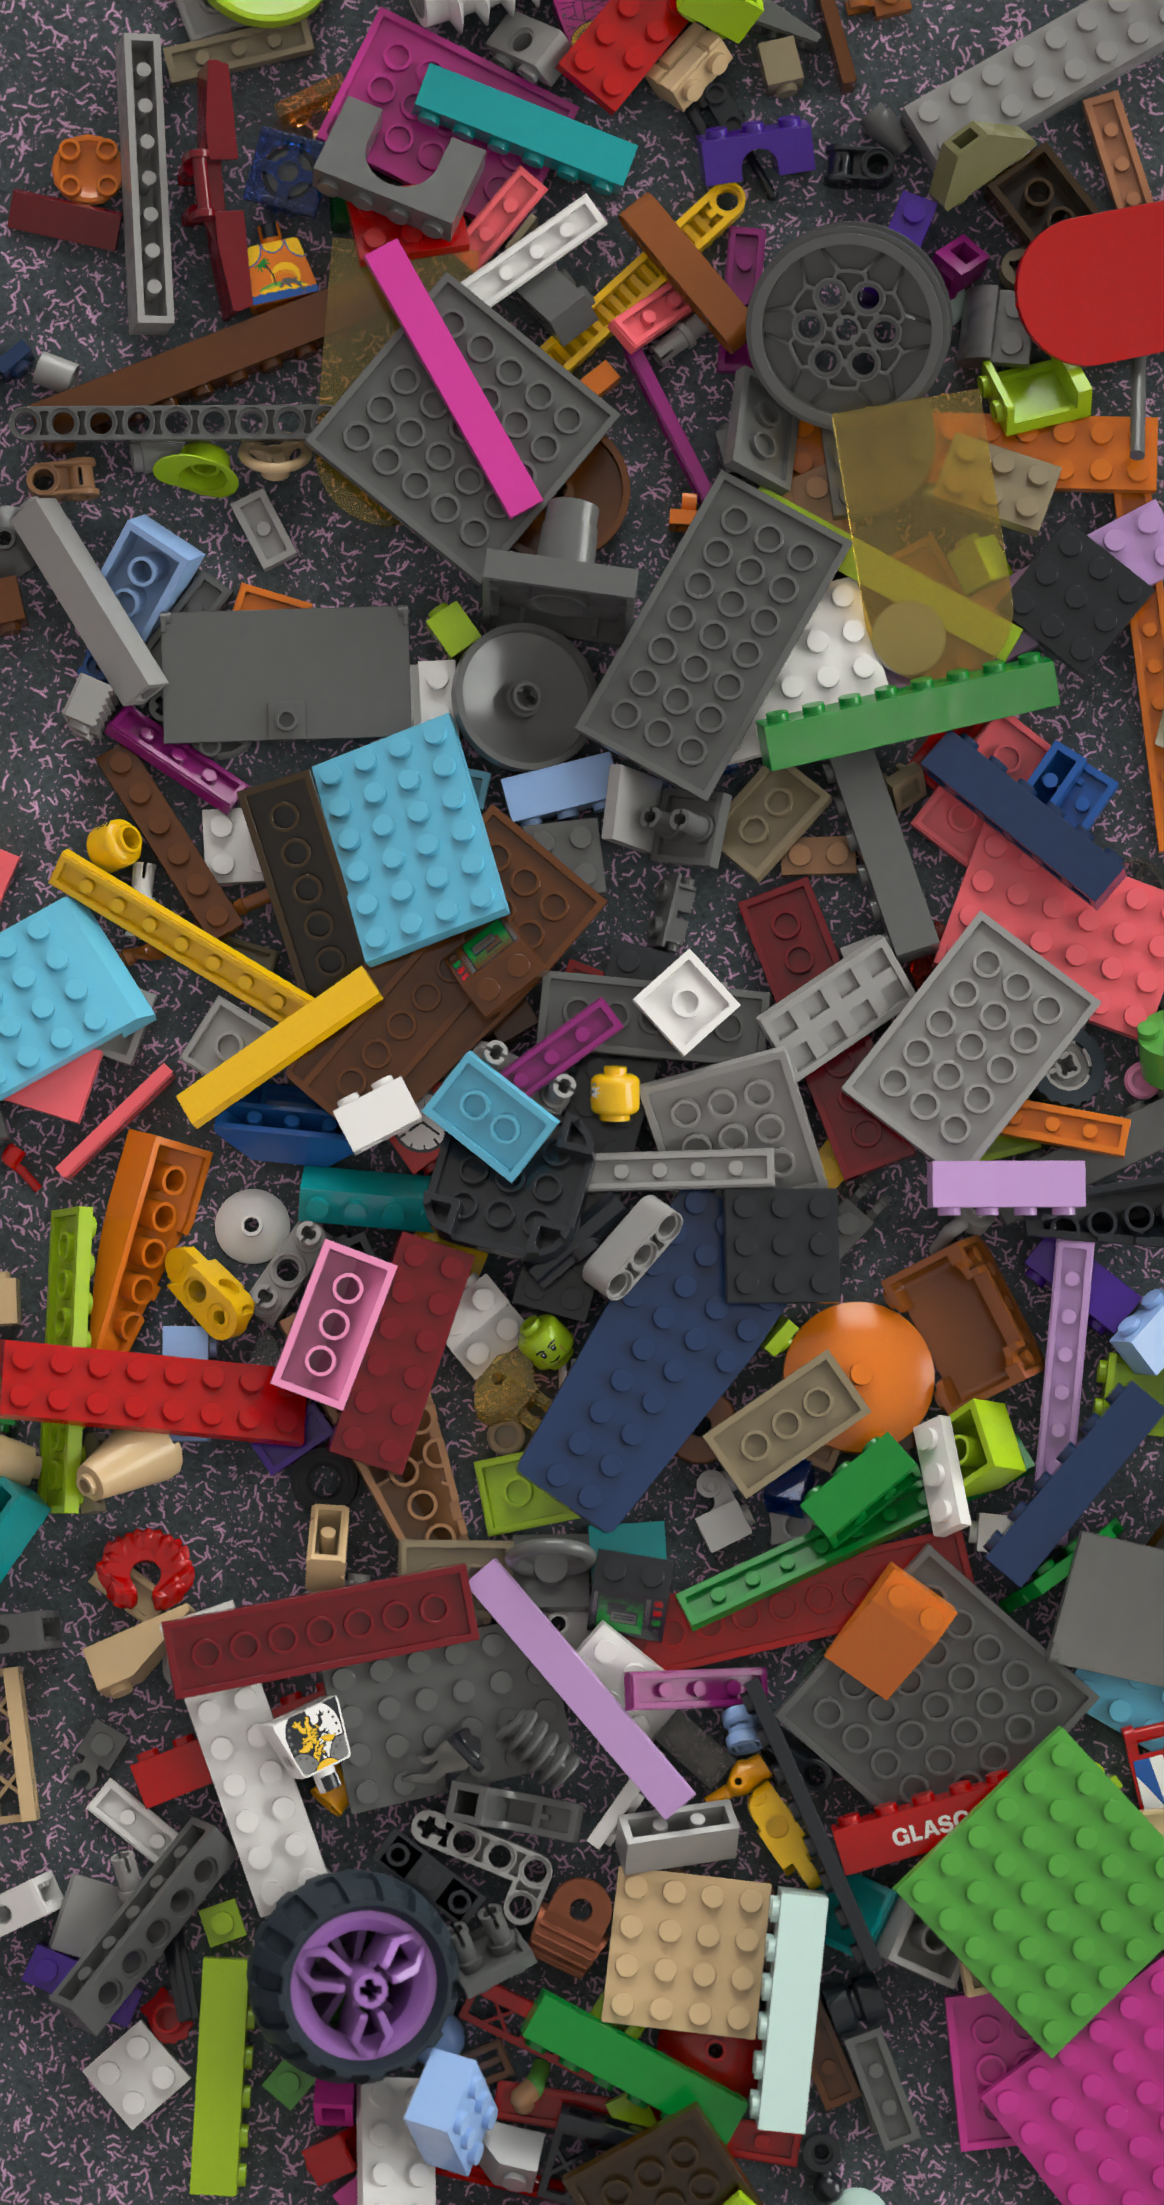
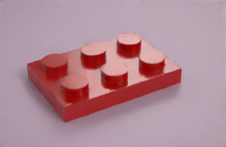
[345,183,470,267]

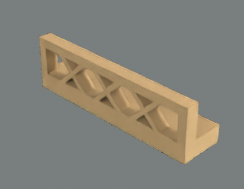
[0,1666,41,1824]

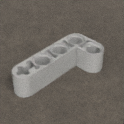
[411,1808,553,1925]

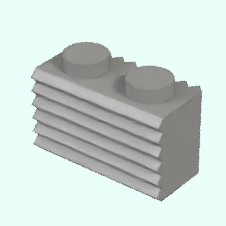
[62,673,119,743]

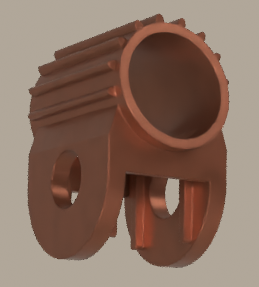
[528,1877,612,1980]

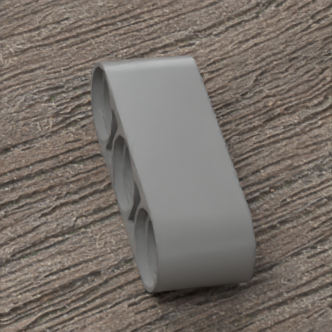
[582,1195,683,1301]

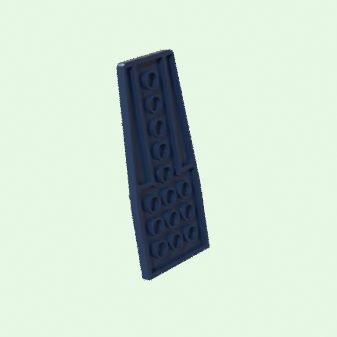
[516,1189,787,1534]

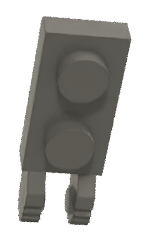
[838,1178,892,1261]

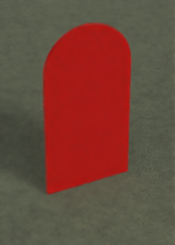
[1014,200,1164,366]

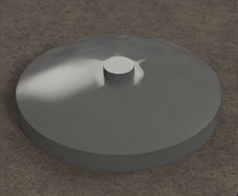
[451,623,597,773]

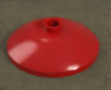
[657,2010,762,2098]

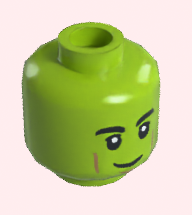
[518,1314,574,1370]

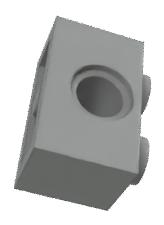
[485,11,572,87]

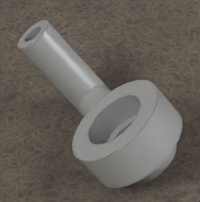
[929,1208,995,1255]

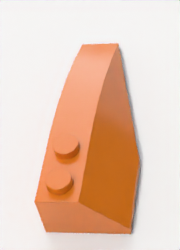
[90,1129,213,1352]

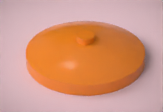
[782,1302,935,1454]

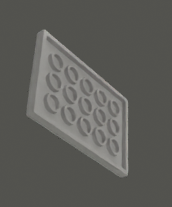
[841,910,1102,1161]

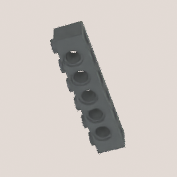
[48,1816,238,2036]

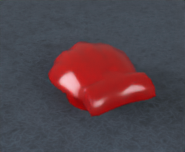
[140,1987,193,2044]

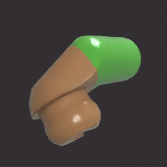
[511,2059,551,2115]

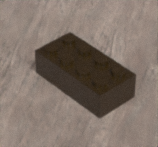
[983,141,1101,250]

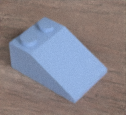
[101,514,205,644]

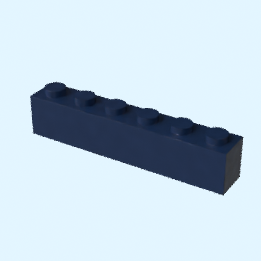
[921,730,1126,911]
[982,1381,1164,1588]

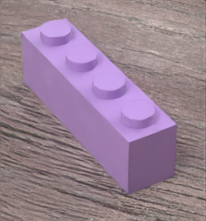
[927,1161,1086,1216]

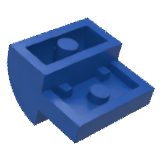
[1027,740,1119,831]

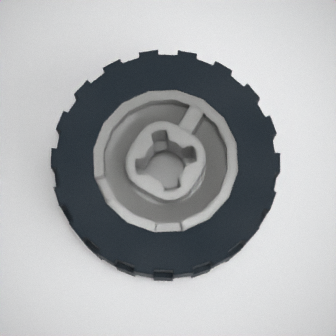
[1030,1029,1106,1109]

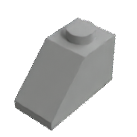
[478,2122,545,2194]

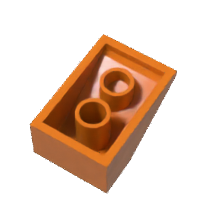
[824,1562,958,1701]

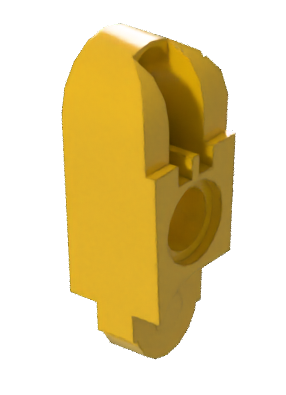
[165,1246,255,1340]
[747,1779,822,1890]

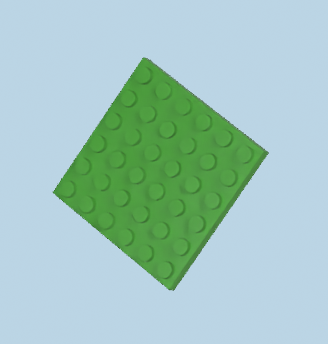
[892,1726,1164,2058]

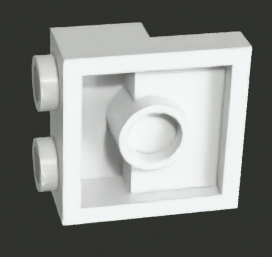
[410,660,460,739]
[446,1273,524,1380]

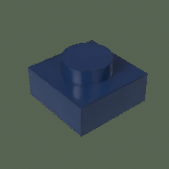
[0,339,35,383]

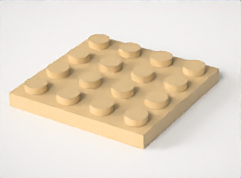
[601,1866,772,2040]

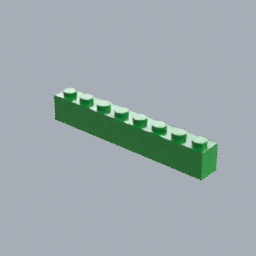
[755,652,1061,771]

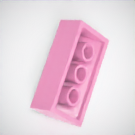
[270,1239,398,1411]

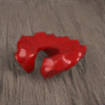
[95,1528,195,1611]

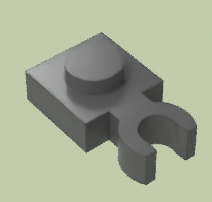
[68,1718,130,1790]

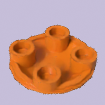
[52,134,122,206]

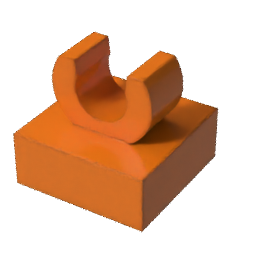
[668,493,698,532]

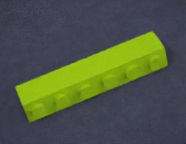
[190,1956,256,2197]

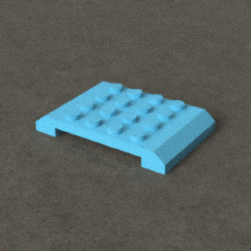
[0,896,157,1101]

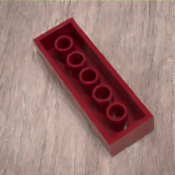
[326,1231,475,1475]

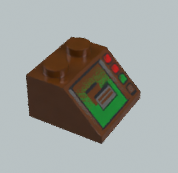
[443,915,550,1019]

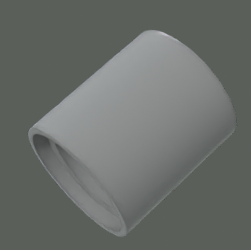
[33,352,80,393]

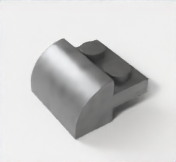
[956,285,1033,369]

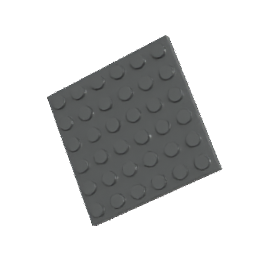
[304,272,621,587]
[774,1543,1100,1853]

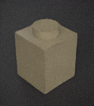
[756,35,804,98]

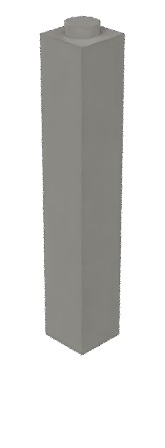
[10,496,169,706]

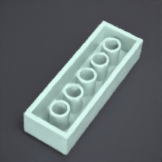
[748,1886,829,2134]

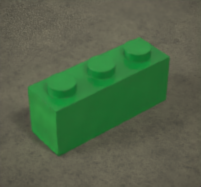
[800,1432,922,1550]

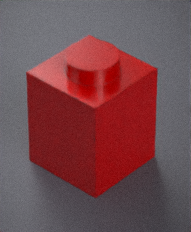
[301,2124,357,2187]

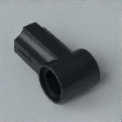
[760,1725,837,1793]

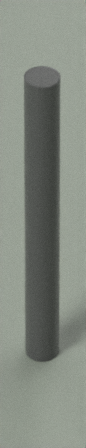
[1130,356,1146,460]

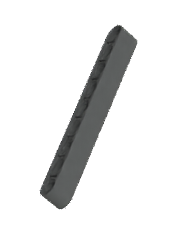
[8,405,333,443]

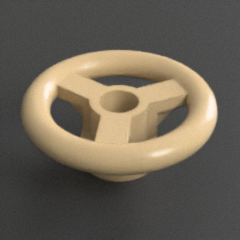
[238,431,313,481]

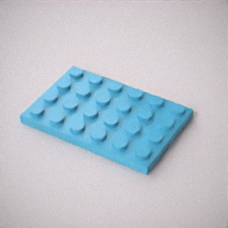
[312,713,510,968]

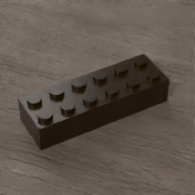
[237,769,365,998]

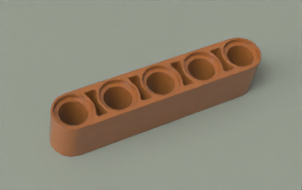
[617,192,748,354]

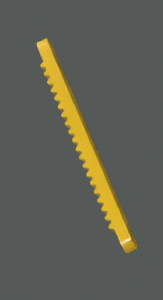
[540,182,746,374]

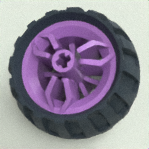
[247,1869,459,2085]

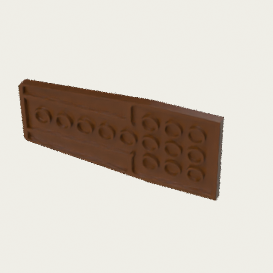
[286,804,608,1120]

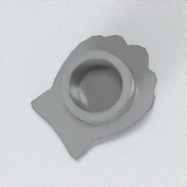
[769,1505,816,1545]

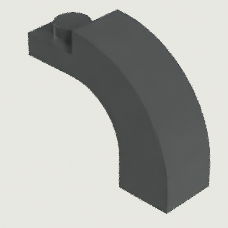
[445,1780,585,1843]

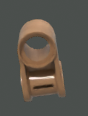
[26,456,100,502]

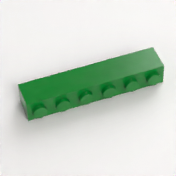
[520,1988,749,2146]

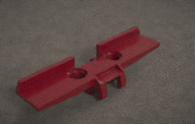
[177,59,253,322]

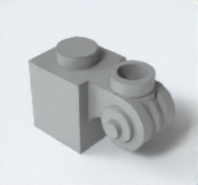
[694,1470,755,1554]

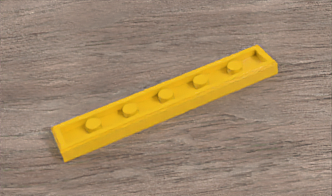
[176,966,384,1129]

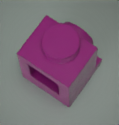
[932,234,990,300]

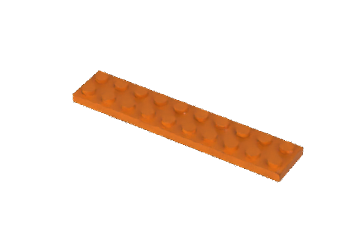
[792,412,1158,494]

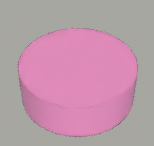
[1123,1062,1160,1100]

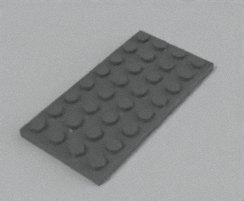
[574,469,853,803]

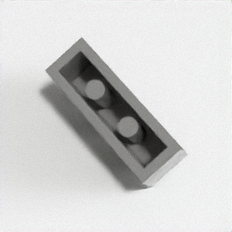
[615,1799,740,1875]

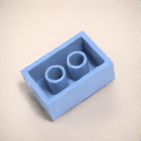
[404,2048,498,2177]

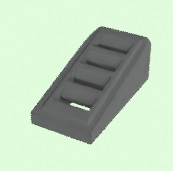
[749,0,821,53]

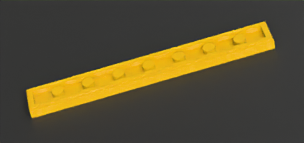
[48,848,315,1023]

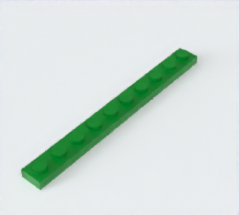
[675,1435,1035,1632]

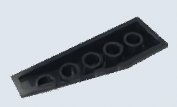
[1023,1175,1164,1248]

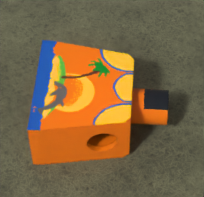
[247,222,319,316]

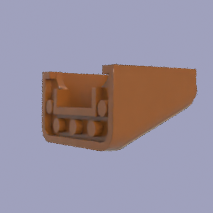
[880,1235,1045,1416]

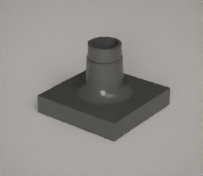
[483,497,639,647]

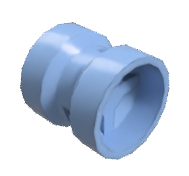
[721,1704,763,1755]

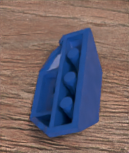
[214,1083,354,1167]

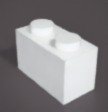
[333,1075,423,1156]

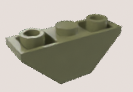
[928,121,1037,212]

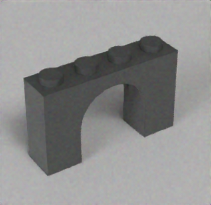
[312,96,486,242]

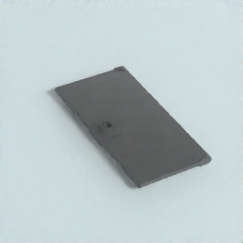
[160,605,412,744]
[1045,1530,1164,1687]

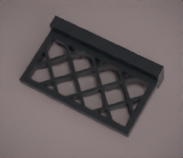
[537,2102,648,2205]

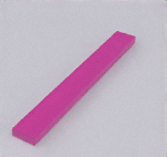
[363,238,544,520]

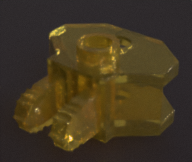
[474,1350,552,1432]

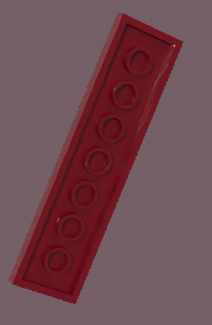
[737,876,916,1182]
[161,1563,480,1700]

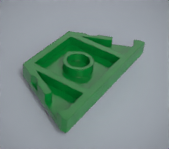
[998,1517,1125,1614]

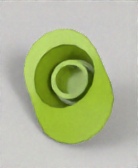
[152,442,239,498]

